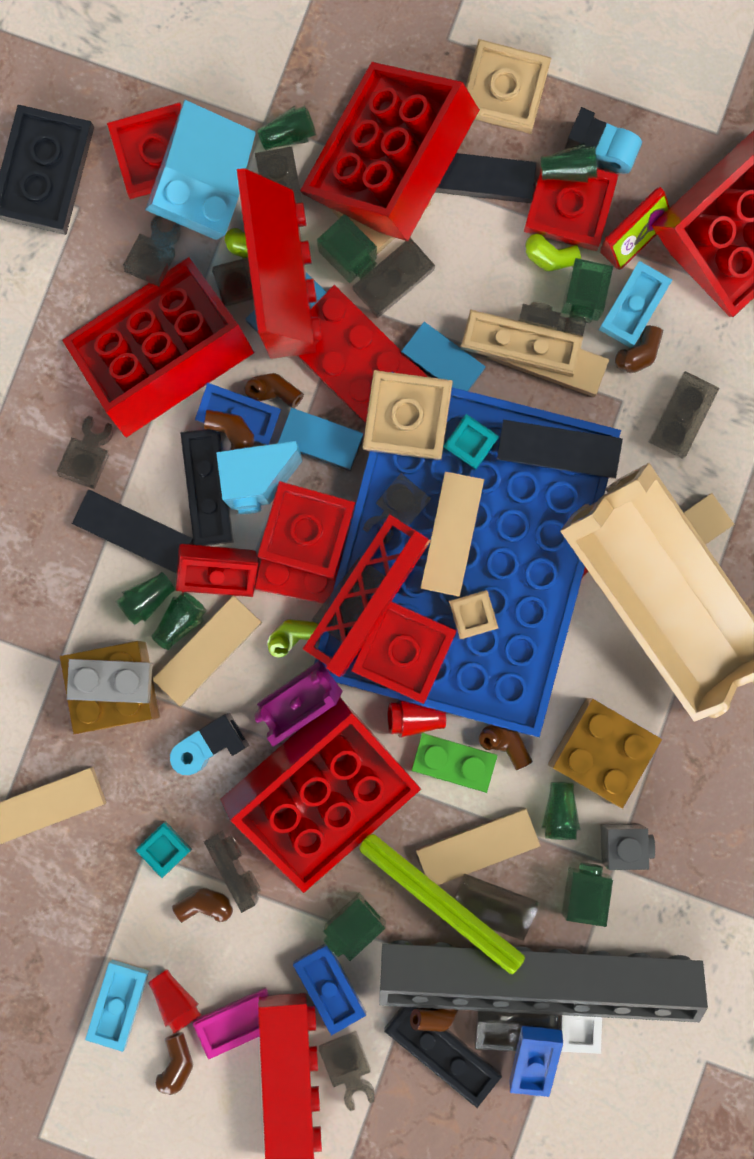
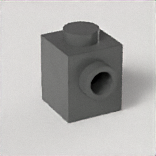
[601,824,655,870]

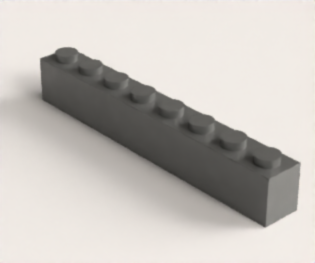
[379,940,708,1023]

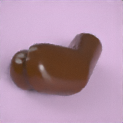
[615,325,663,373]
[244,373,304,408]
[203,409,255,450]
[479,725,533,770]
[172,888,233,923]
[410,1008,458,1032]
[155,1032,193,1095]

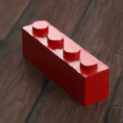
[258,993,322,1159]

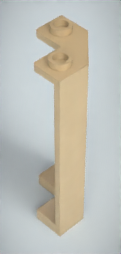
[560,463,754,722]

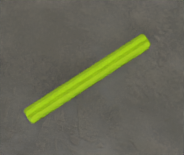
[359,834,525,974]

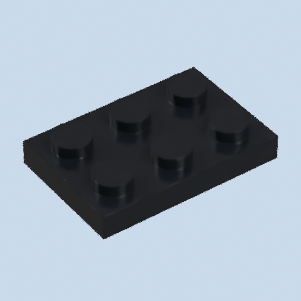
[0,104,94,235]

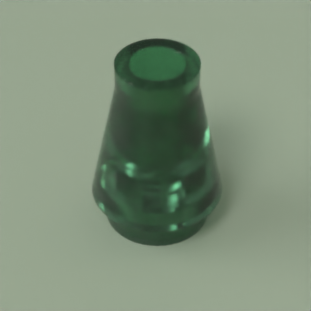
[257,105,317,151]
[541,143,597,183]
[116,572,176,626]
[151,592,207,650]
[541,782,581,840]

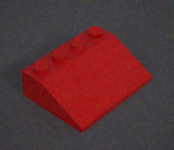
[300,62,480,241]
[651,130,754,317]
[237,168,322,359]
[62,257,255,438]
[220,697,421,893]

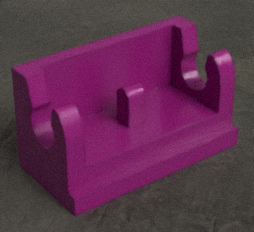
[254,660,343,747]

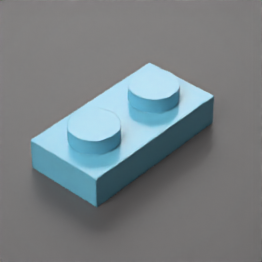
[599,261,672,348]
[85,959,149,1052]

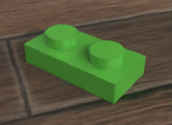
[411,733,498,793]

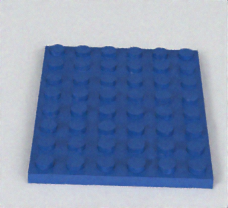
[314,372,621,738]

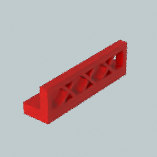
[303,514,431,677]

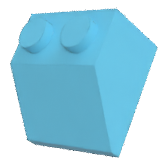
[216,441,302,514]

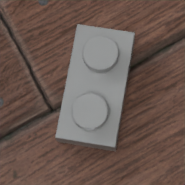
[67,659,152,703]

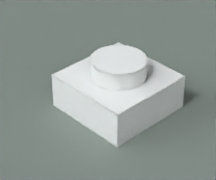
[560,1015,602,1054]

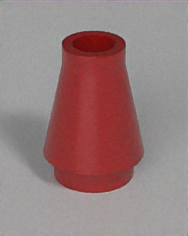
[387,699,446,738]
[148,970,201,1033]

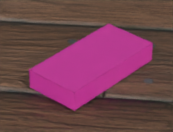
[192,987,269,1060]

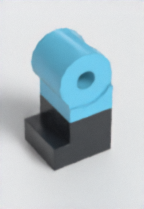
[563,107,642,174]
[170,713,250,775]

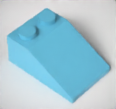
[145,100,256,240]

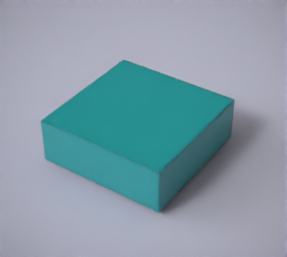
[443,414,499,470]
[136,821,192,878]

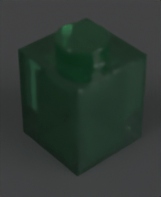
[317,214,377,283]
[561,258,613,323]
[562,863,613,927]
[323,892,386,961]

